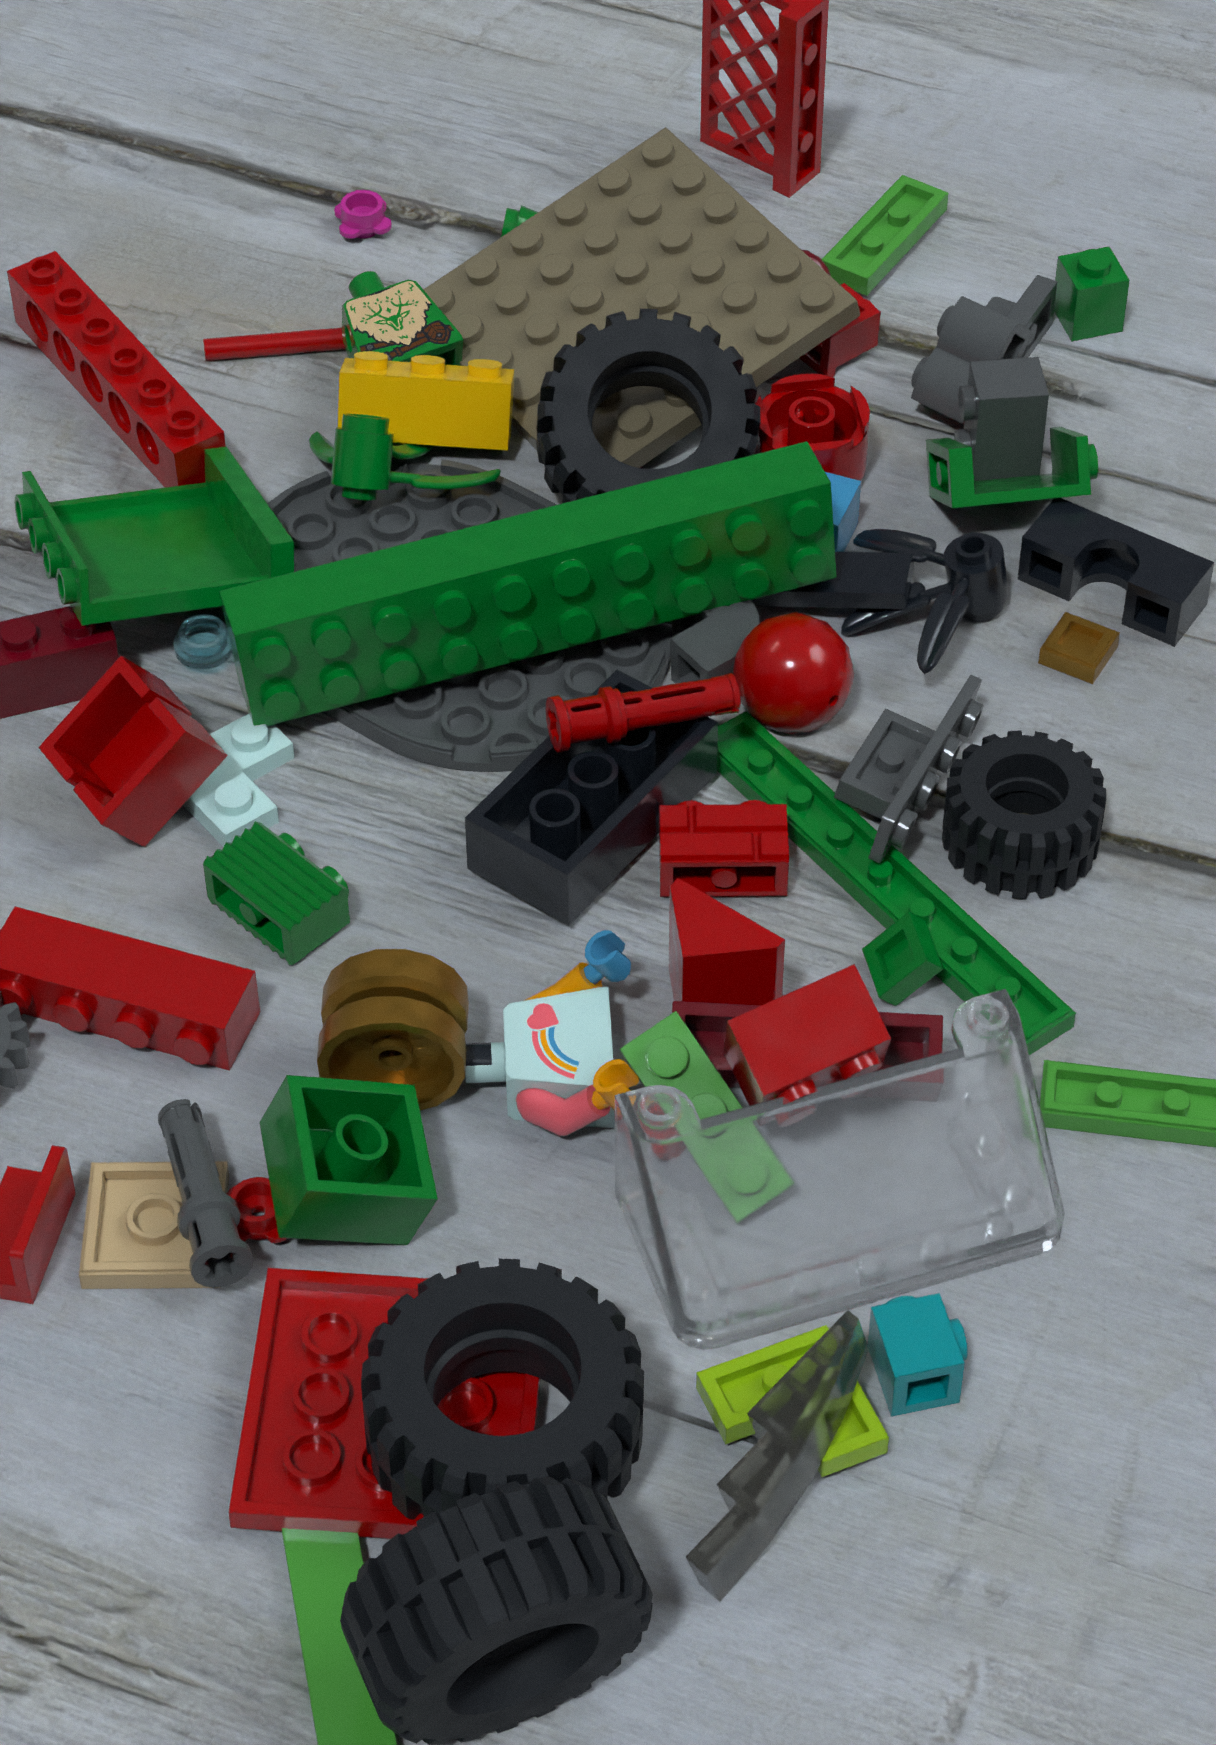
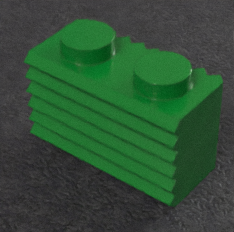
[203,821,350,966]

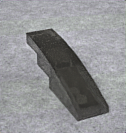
[686,1310,869,1602]

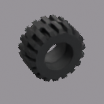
[942,730,1106,898]

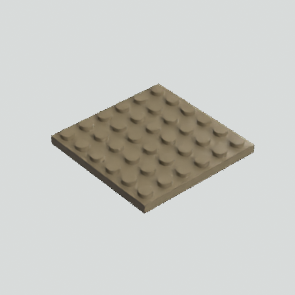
[423,127,860,468]

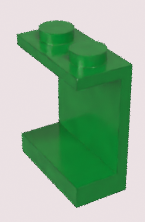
[926,427,1098,508]

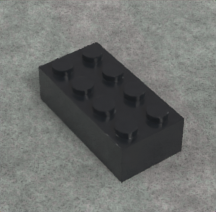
[465,669,718,926]

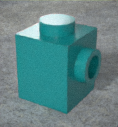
[867,1293,968,1417]

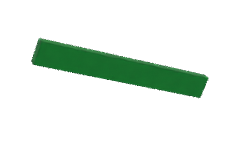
[717,711,1076,1058]

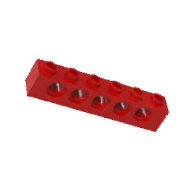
[7,251,226,487]

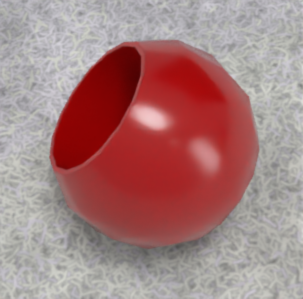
[733,612,854,734]

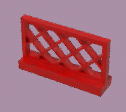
[700,0,829,198]

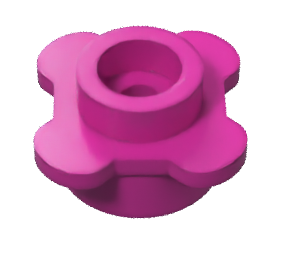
[334,190,392,239]

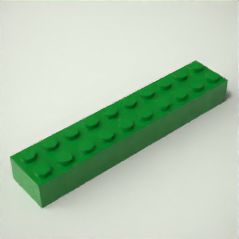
[219,441,837,726]

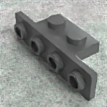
[834,675,984,864]

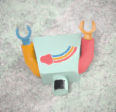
[465,930,639,1136]

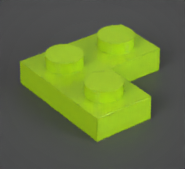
[696,1325,889,1477]

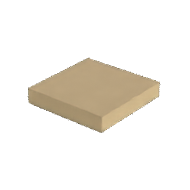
[79,1161,229,1289]

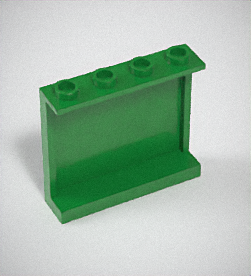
[15,447,294,625]

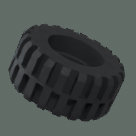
[536,309,761,503]
[361,1259,644,1520]
[340,1477,653,1745]

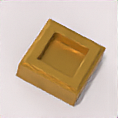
[1038,612,1120,684]

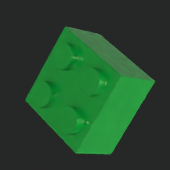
[259,1075,438,1245]

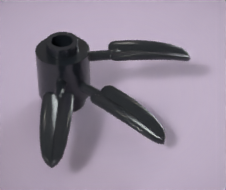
[841,529,1008,674]

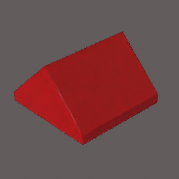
[669,878,785,1006]

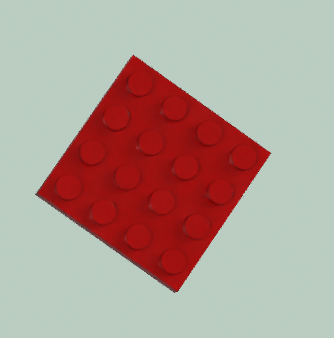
[228,1268,541,1539]

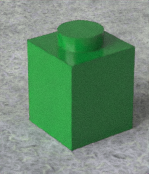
[1054,246,1130,342]

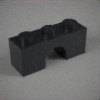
[1017,498,1214,647]

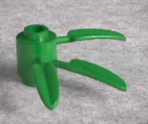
[309,413,501,500]

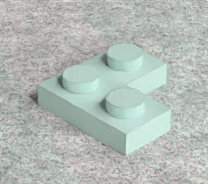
[183,713,294,847]

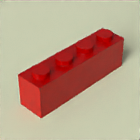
[0,906,260,1071]

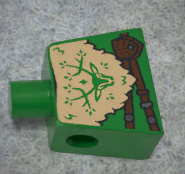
[342,271,464,366]

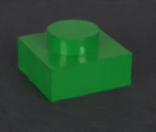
[862,912,943,1006]

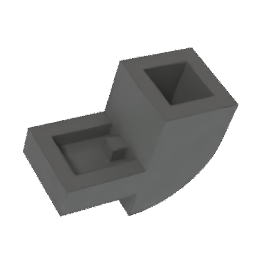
[670,600,760,684]

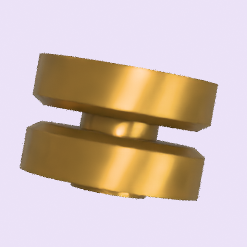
[317,949,469,1111]

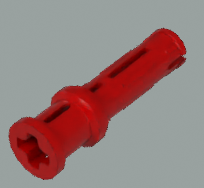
[545,673,741,752]

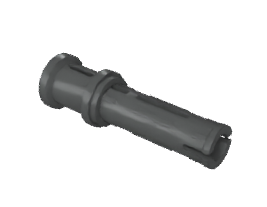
[158,1099,253,1288]

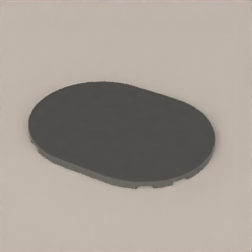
[267,457,672,772]

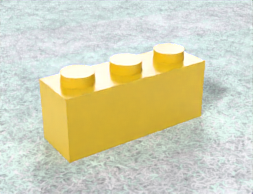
[338,351,514,451]

